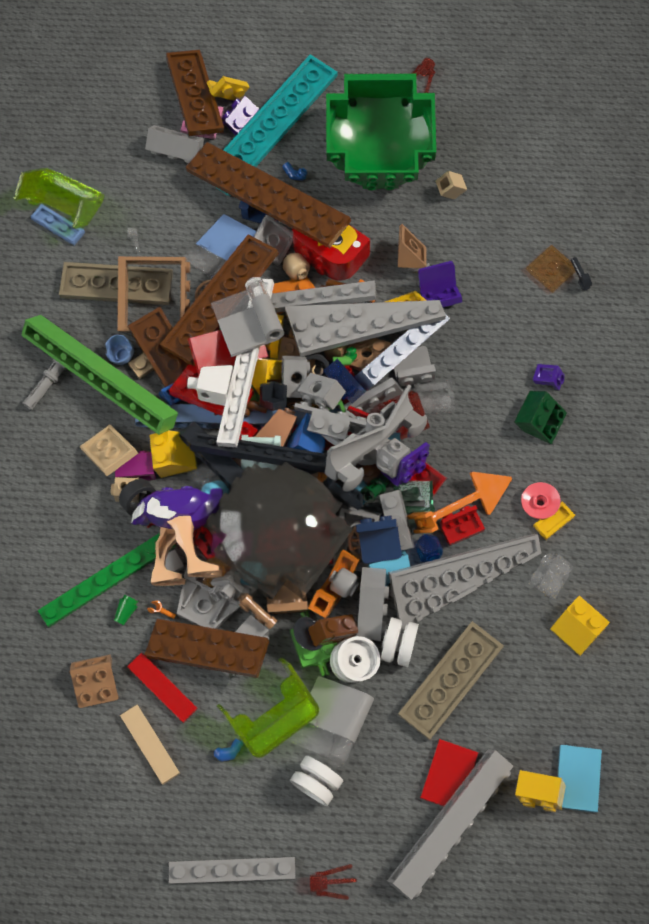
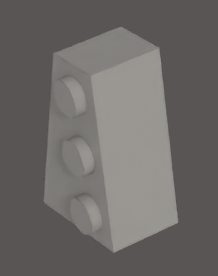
[357,567,389,641]

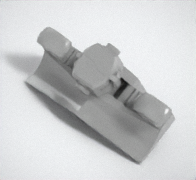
[321,384,427,492]

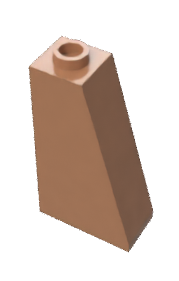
[234,408,298,480]

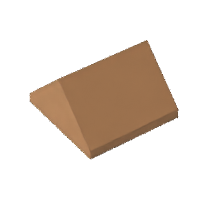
[398,224,426,268]

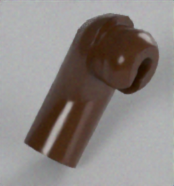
[244,400,267,417]

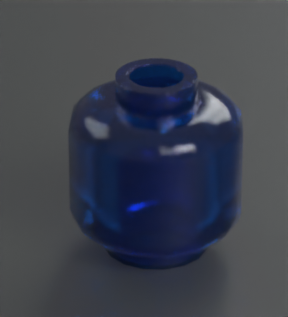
[415,534,443,563]

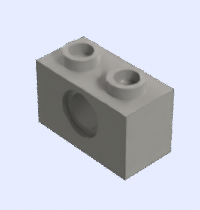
[281,356,310,398]
[298,373,346,410]

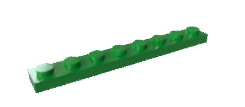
[38,533,178,628]

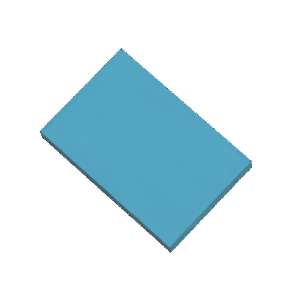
[557,745,602,813]

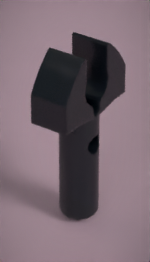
[570,257,592,291]

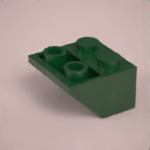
[514,391,567,444]

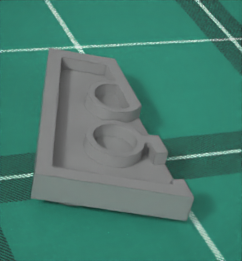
[344,378,403,411]

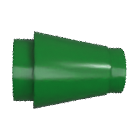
[114,595,138,625]

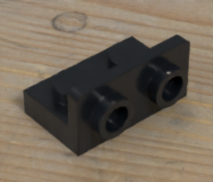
[321,477,363,510]

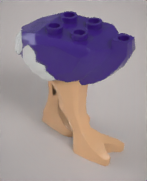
[131,486,224,586]

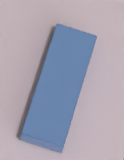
[31,204,85,246]

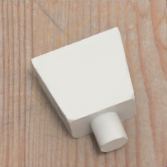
[187,365,233,406]

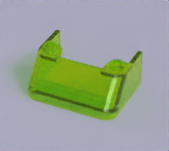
[13,168,105,229]
[216,658,319,758]

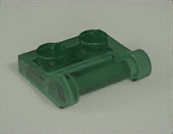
[394,481,435,514]

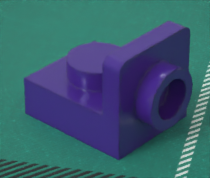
[533,364,565,390]

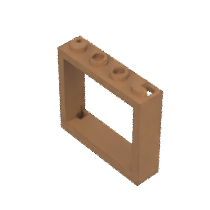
[118,256,190,333]

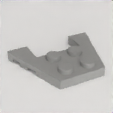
[177,560,257,629]

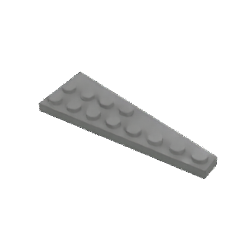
[285,300,446,357]
[388,533,541,630]

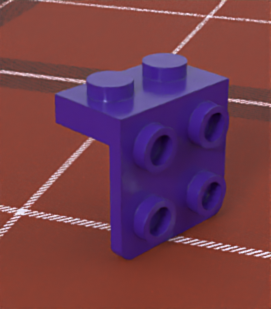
[418,261,462,307]
[381,442,430,487]

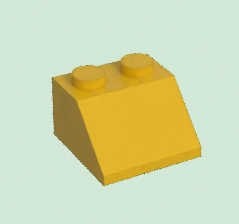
[150,430,197,478]
[550,596,610,656]

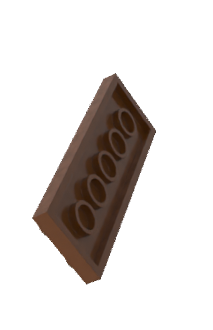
[166,50,224,136]
[144,619,269,678]

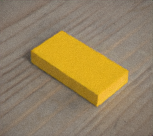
[533,501,575,540]

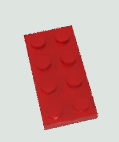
[169,364,254,416]

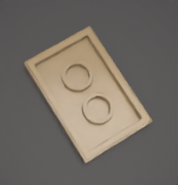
[80,425,138,476]

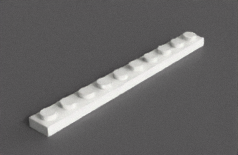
[216,279,274,447]

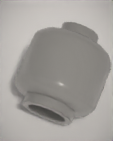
[329,568,359,598]

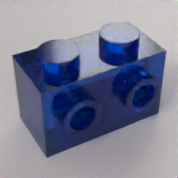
[323,358,366,404]

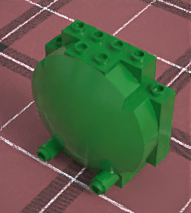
[326,74,436,191]

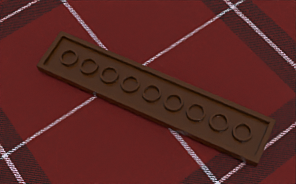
[185,142,351,248]

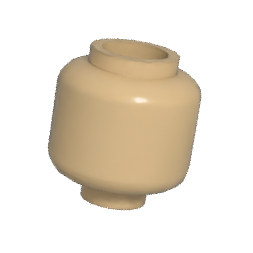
[283,253,310,280]

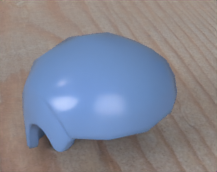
[105,334,134,365]

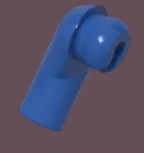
[282,162,307,181]
[214,738,244,762]

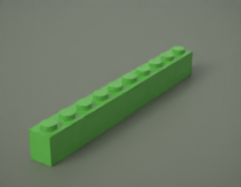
[21,315,178,435]

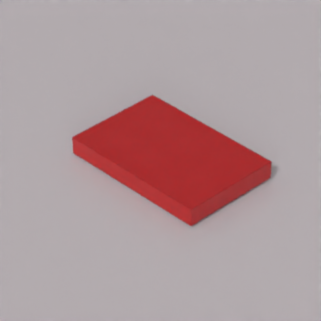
[420,739,479,807]

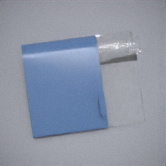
[184,214,256,280]

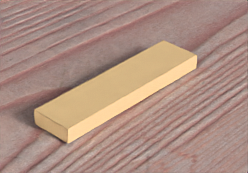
[120,705,180,785]

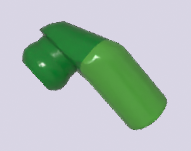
[332,347,357,366]

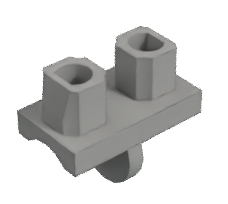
[209,570,244,601]

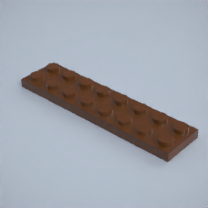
[160,234,279,365]

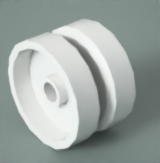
[381,617,419,667]
[330,636,380,683]
[290,756,343,806]

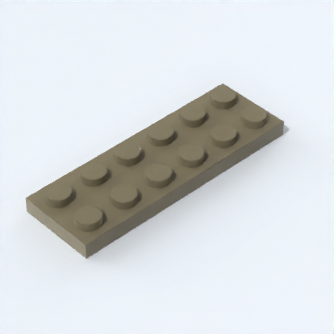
[59,262,173,305]
[398,621,504,740]

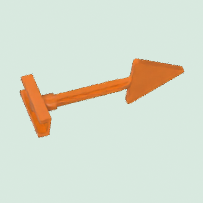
[407,472,512,534]

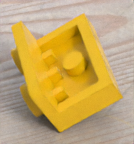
[207,76,250,101]

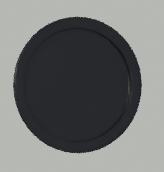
[294,617,323,651]

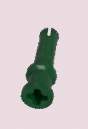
[360,475,391,503]

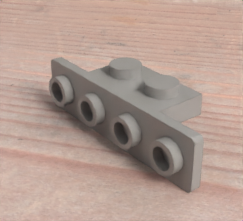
[294,402,367,441]

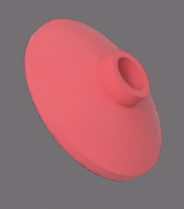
[521,482,561,519]

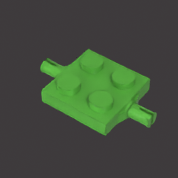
[290,611,337,677]

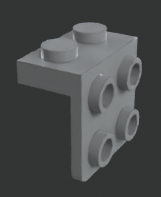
[394,346,436,386]

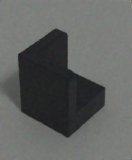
[259,381,287,411]

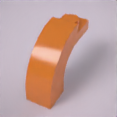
[308,550,360,618]

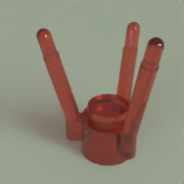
[411,58,436,93]
[310,864,357,900]

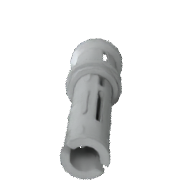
[22,359,67,410]

